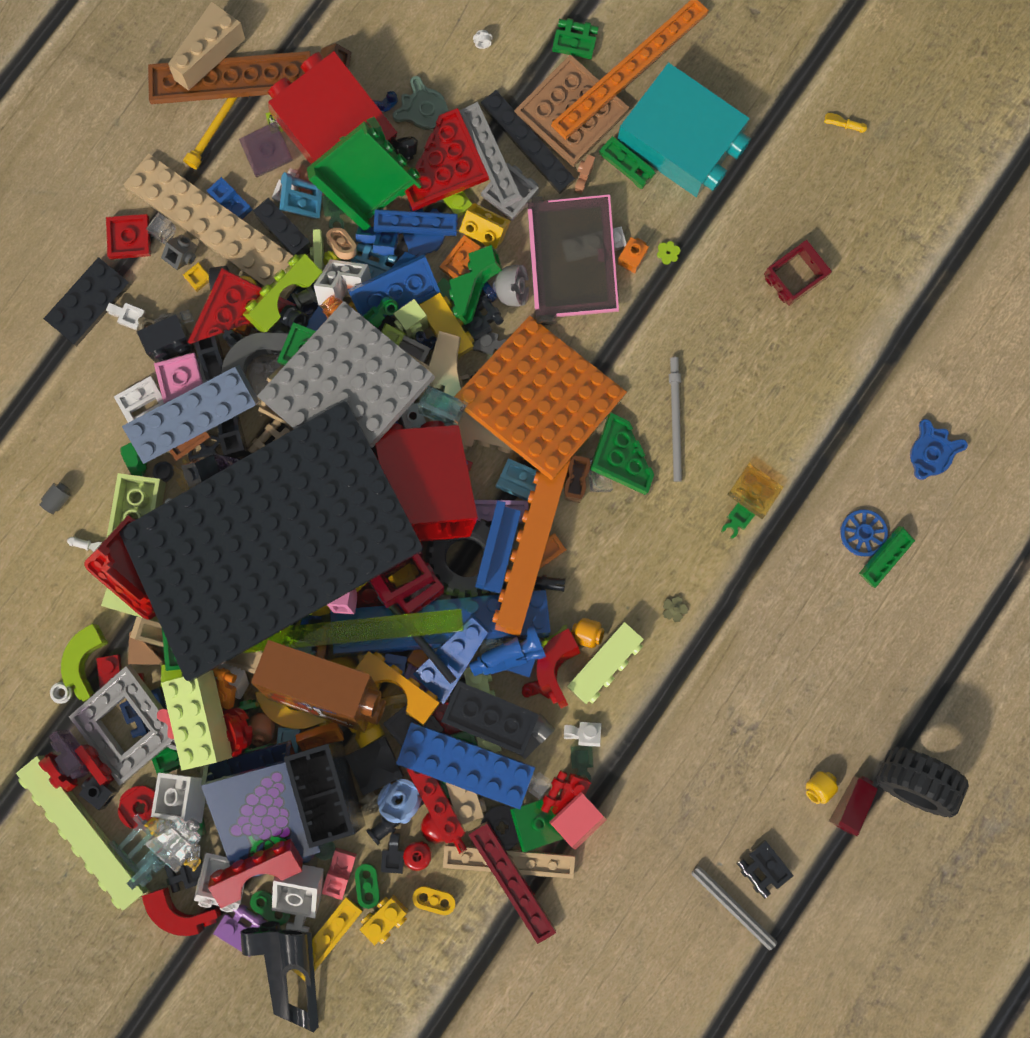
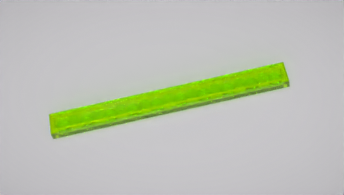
[243,609,464,654]

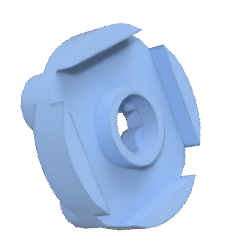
[377,779,422,824]

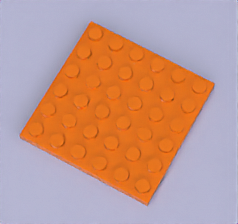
[452,316,627,480]

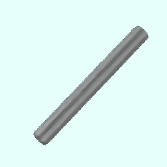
[691,866,777,950]

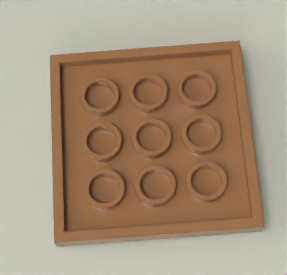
[514,55,630,167]

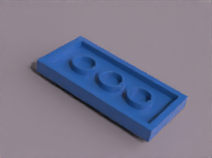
[348,254,441,321]

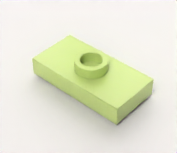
[310,229,325,271]

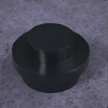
[153,461,174,482]

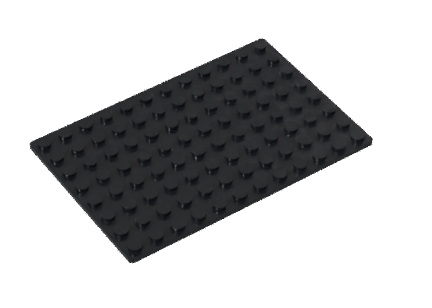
[119,401,423,682]

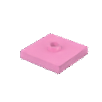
[154,352,203,404]

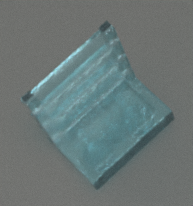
[109,814,174,890]

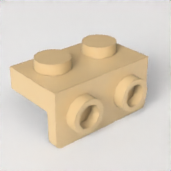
[446,783,487,824]

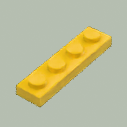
[292,897,363,981]

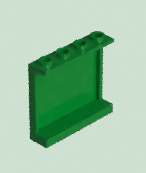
[307,121,421,231]

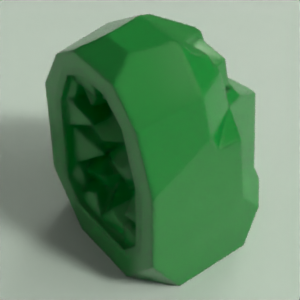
[120,443,147,477]

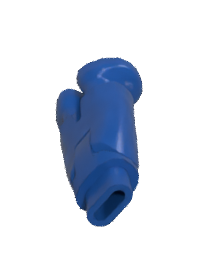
[469,625,546,676]

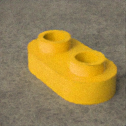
[412,886,456,915]

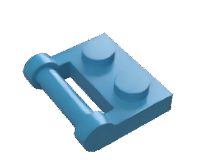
[279,172,322,219]

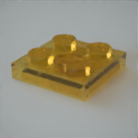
[727,463,783,519]

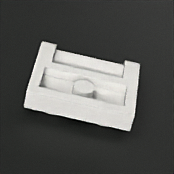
[114,376,164,423]

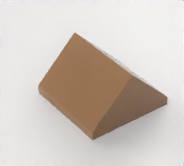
[128,631,165,666]

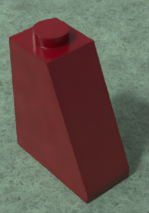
[829,775,878,837]

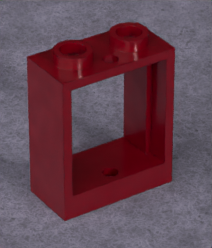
[764,240,832,306]
[370,552,434,608]
[380,557,444,618]

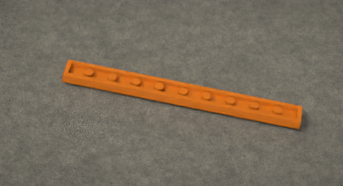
[551,0,709,140]

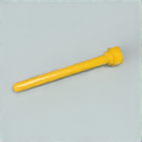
[183,97,238,169]

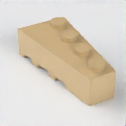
[168,2,245,90]

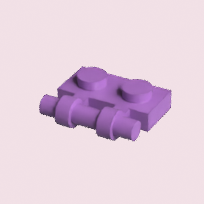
[213,904,267,957]

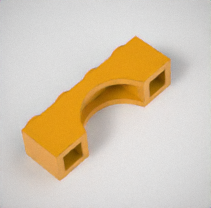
[355,651,439,726]

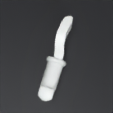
[67,536,102,552]

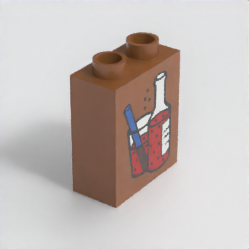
[251,640,386,733]

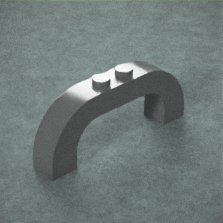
[221,330,288,376]

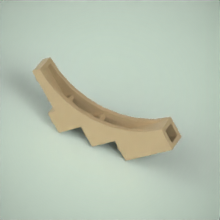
[428,331,514,454]
[130,617,263,674]

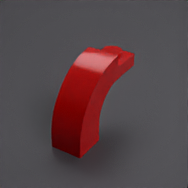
[537,628,580,709]
[142,887,222,936]

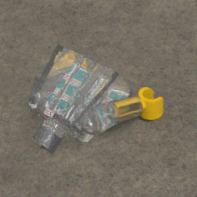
[144,817,201,873]

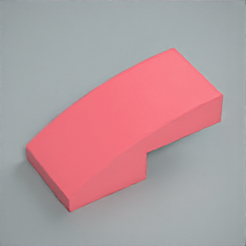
[321,848,357,900]

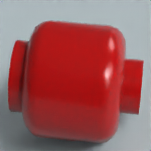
[403,841,432,871]

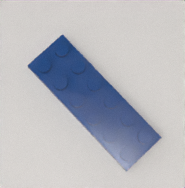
[396,722,535,809]

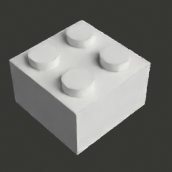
[151,773,205,823]
[272,865,323,918]

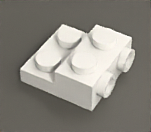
[194,853,245,912]

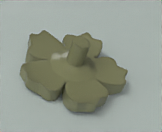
[662,596,688,622]

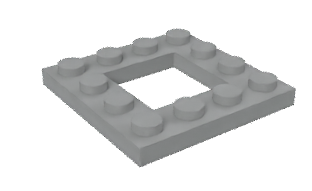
[69,664,174,786]

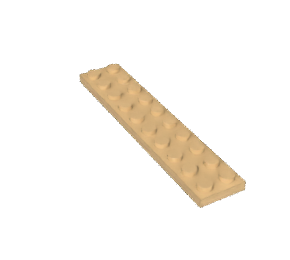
[123,153,297,300]

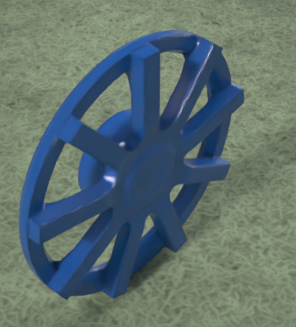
[840,509,888,557]

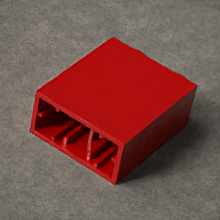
[268,51,397,164]
[372,420,478,542]

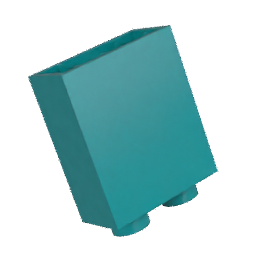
[618,62,751,198]

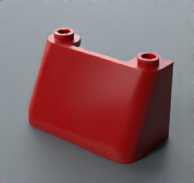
[84,515,156,620]

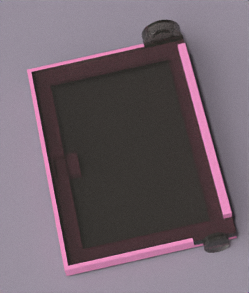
[528,195,619,326]

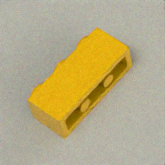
[419,293,474,358]

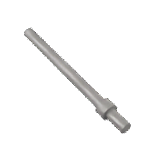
[669,357,682,482]

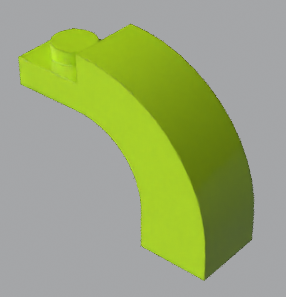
[61,624,108,702]

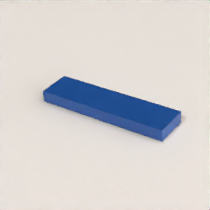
[374,209,457,236]

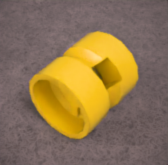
[349,723,385,748]

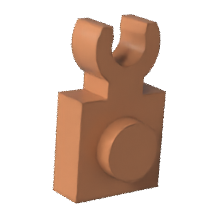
[574,155,595,194]

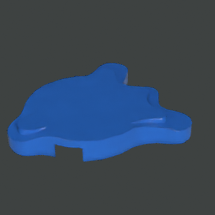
[403,205,458,257]
[910,419,968,480]

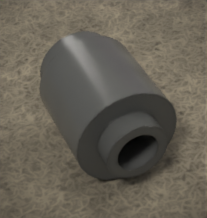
[39,482,71,514]

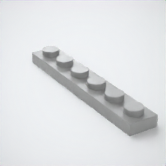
[459,102,522,209]

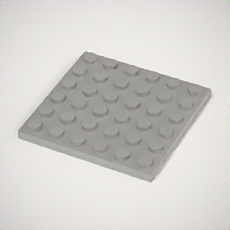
[257,301,435,448]

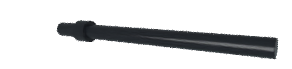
[368,581,457,684]

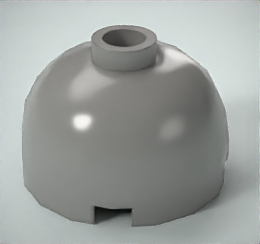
[493,265,529,307]

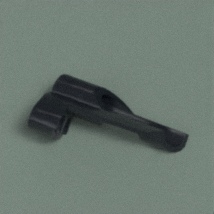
[240,921,319,1033]

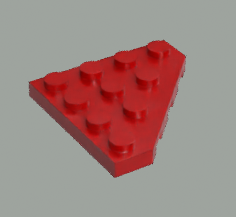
[405,108,489,211]

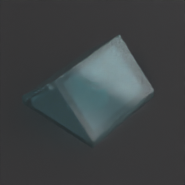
[418,386,468,426]

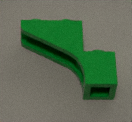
[449,245,502,324]

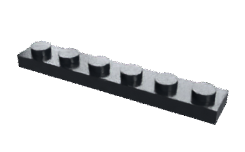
[481,90,575,194]

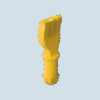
[824,113,867,133]

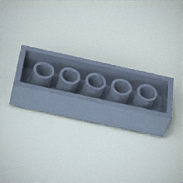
[122,365,260,464]

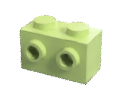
[393,299,429,339]

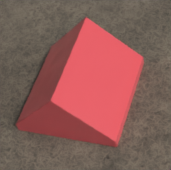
[549,792,607,850]

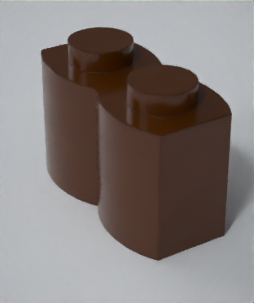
[564,455,590,503]

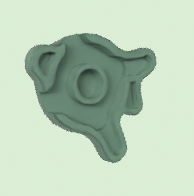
[393,76,449,130]

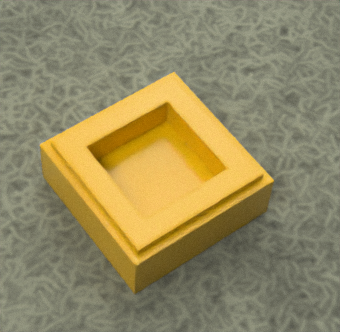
[183,262,209,292]

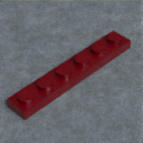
[468,821,556,944]

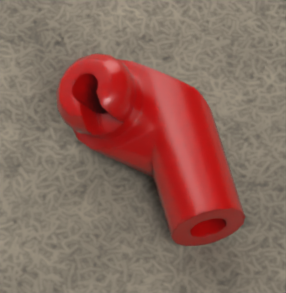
[522,680,550,699]

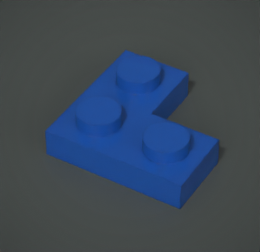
[356,226,400,256]

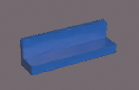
[475,500,521,593]

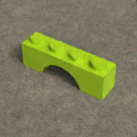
[243,254,323,332]

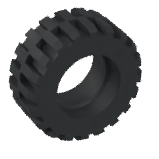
[425,518,491,599]
[877,747,969,818]

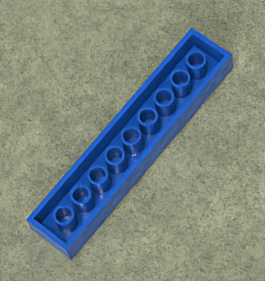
[330,590,551,658]

